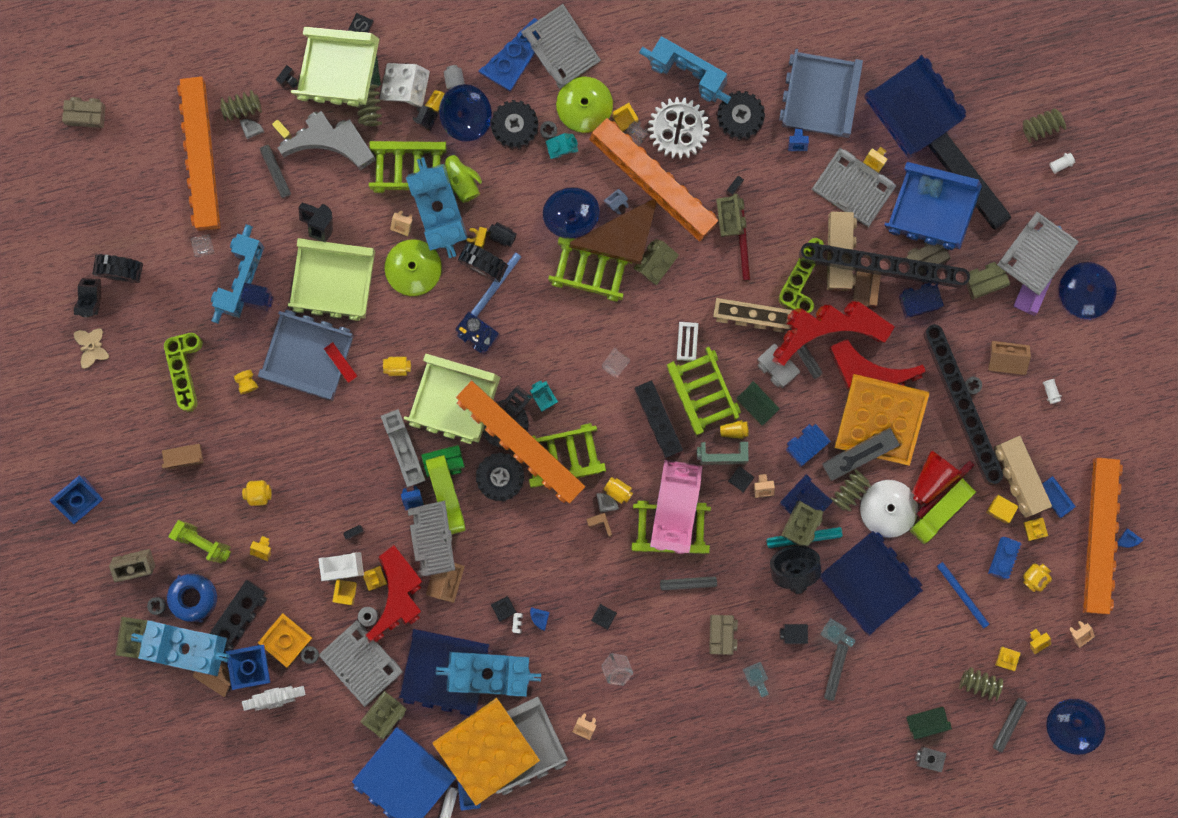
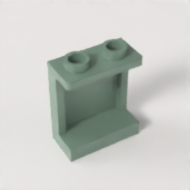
[697,442,749,465]

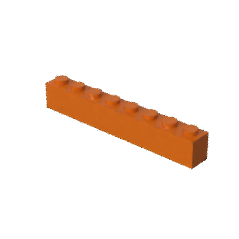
[177,76,221,231]
[589,118,719,242]
[456,380,585,504]
[1083,458,1123,615]

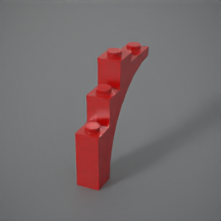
[772,301,895,366]

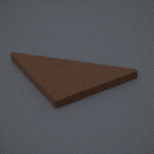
[569,199,657,265]

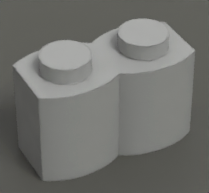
[757,343,800,388]

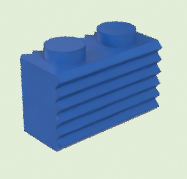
[786,424,831,467]
[988,537,1022,580]

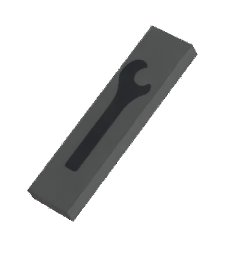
[822,428,900,481]

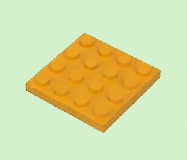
[835,374,929,466]
[432,698,540,805]

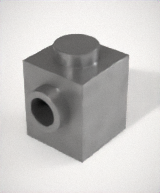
[915,747,947,772]

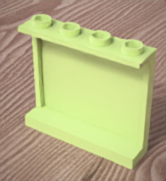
[291,27,379,107]
[288,238,375,321]
[404,354,501,444]

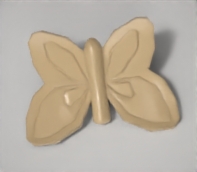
[74,329,109,369]

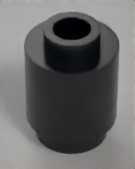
[487,222,517,247]

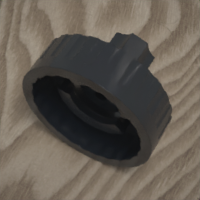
[770,546,822,594]

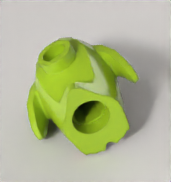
[445,155,482,203]

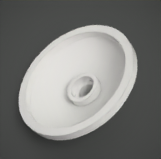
[860,480,918,538]

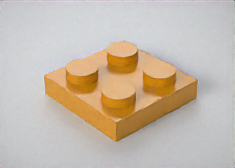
[258,613,313,668]

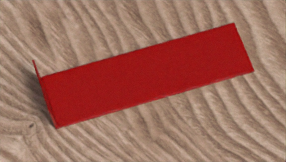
[324,342,357,383]

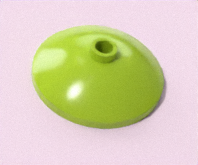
[556,77,613,133]
[385,240,442,296]

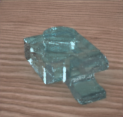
[820,618,856,647]
[743,662,769,698]

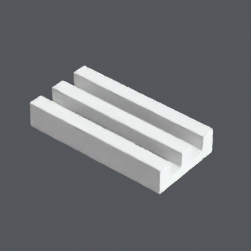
[677,322,698,361]
[512,613,523,633]

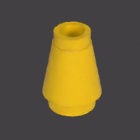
[720,420,749,439]

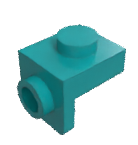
[546,133,578,159]
[530,380,558,412]

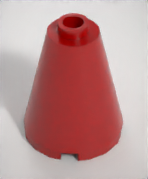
[912,450,963,505]

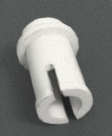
[1049,153,1075,174]
[1043,379,1062,404]

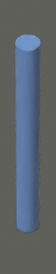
[470,252,521,318]

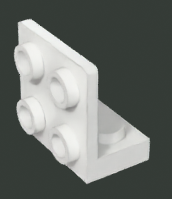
[380,63,430,107]

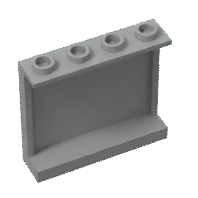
[496,696,568,795]

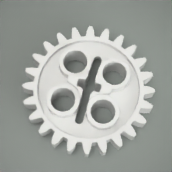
[648,97,710,159]
[242,686,306,711]

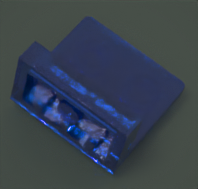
[778,474,832,515]

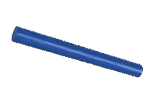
[937,562,989,628]

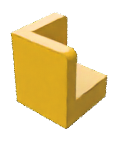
[612,103,638,132]
[986,495,1018,524]
[332,579,357,605]

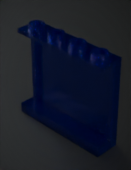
[864,55,966,159]
[820,531,923,635]
[399,629,490,716]

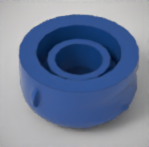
[167,573,217,623]

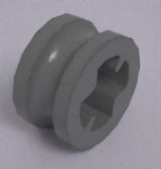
[540,121,557,140]
[965,377,982,395]
[147,597,166,615]
[301,646,319,664]

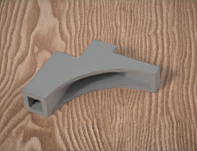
[278,111,376,170]

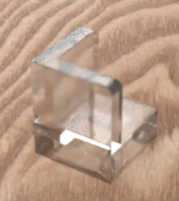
[602,348,630,378]
[601,653,633,686]

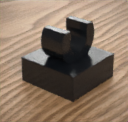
[275,65,299,88]
[412,105,438,131]

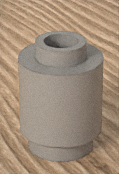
[443,65,465,95]
[358,607,379,627]

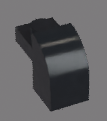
[298,202,333,242]
[74,278,101,317]

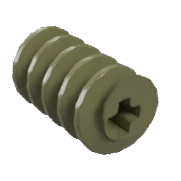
[357,85,382,126]
[220,90,262,122]
[1023,108,1066,143]
[830,469,872,512]
[959,667,1003,702]

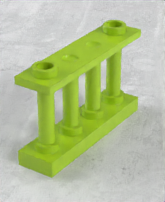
[369,141,447,193]
[548,235,632,302]
[666,347,741,436]
[529,423,606,488]
[632,501,711,554]
[168,520,231,563]

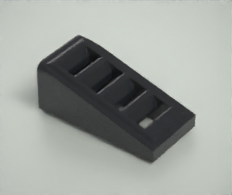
[500,385,532,419]

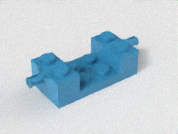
[639,36,731,104]
[406,157,468,258]
[211,224,264,324]
[131,620,229,676]
[436,652,541,697]

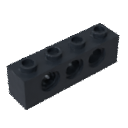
[634,380,683,460]
[209,580,268,654]

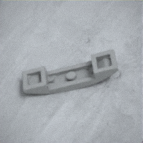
[381,409,426,487]

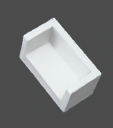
[319,552,364,581]

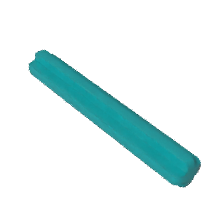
[766,527,843,548]

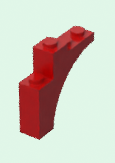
[829,339,926,390]
[365,545,422,643]

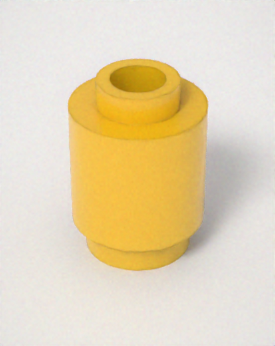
[383,357,411,376]
[603,477,633,504]

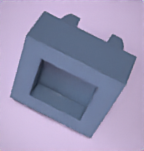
[603,189,629,214]

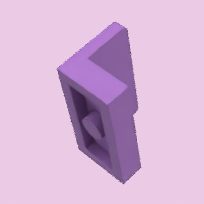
[1014,279,1052,316]

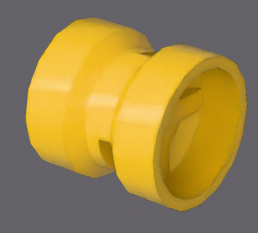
[234,370,258,395]

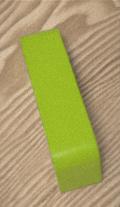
[779,238,824,314]
[164,333,203,412]
[426,455,466,535]
[910,478,976,544]

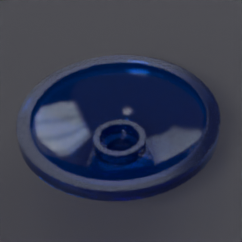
[439,84,492,142]
[543,187,600,239]
[1059,262,1117,319]
[1046,699,1106,755]

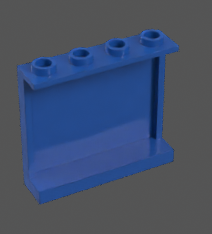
[885,162,982,250]
[352,727,456,818]

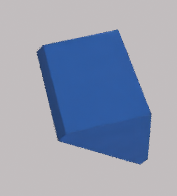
[50,475,103,524]
[226,644,271,690]

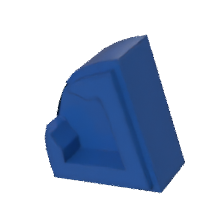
[1117,528,1143,548]
[530,607,550,631]

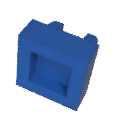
[788,129,809,151]
[401,486,424,510]

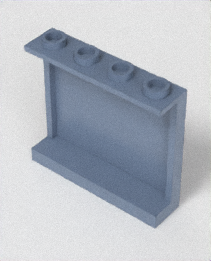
[779,49,863,138]
[258,310,354,401]

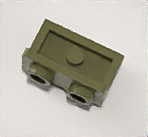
[716,194,747,237]
[633,239,679,285]
[781,501,824,546]
[115,617,148,659]
[360,691,406,739]

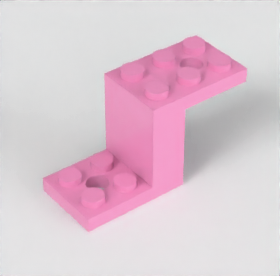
[650,460,702,554]

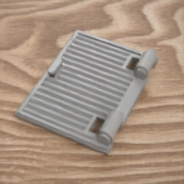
[521,4,601,89]
[811,148,897,227]
[997,212,1079,295]
[408,501,455,577]
[319,620,403,707]

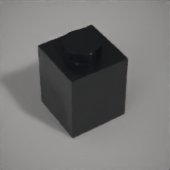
[780,624,808,644]

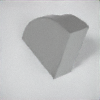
[240,119,264,139]
[597,493,619,513]

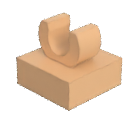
[390,211,413,236]
[754,474,775,498]
[1070,621,1095,648]
[572,714,597,740]

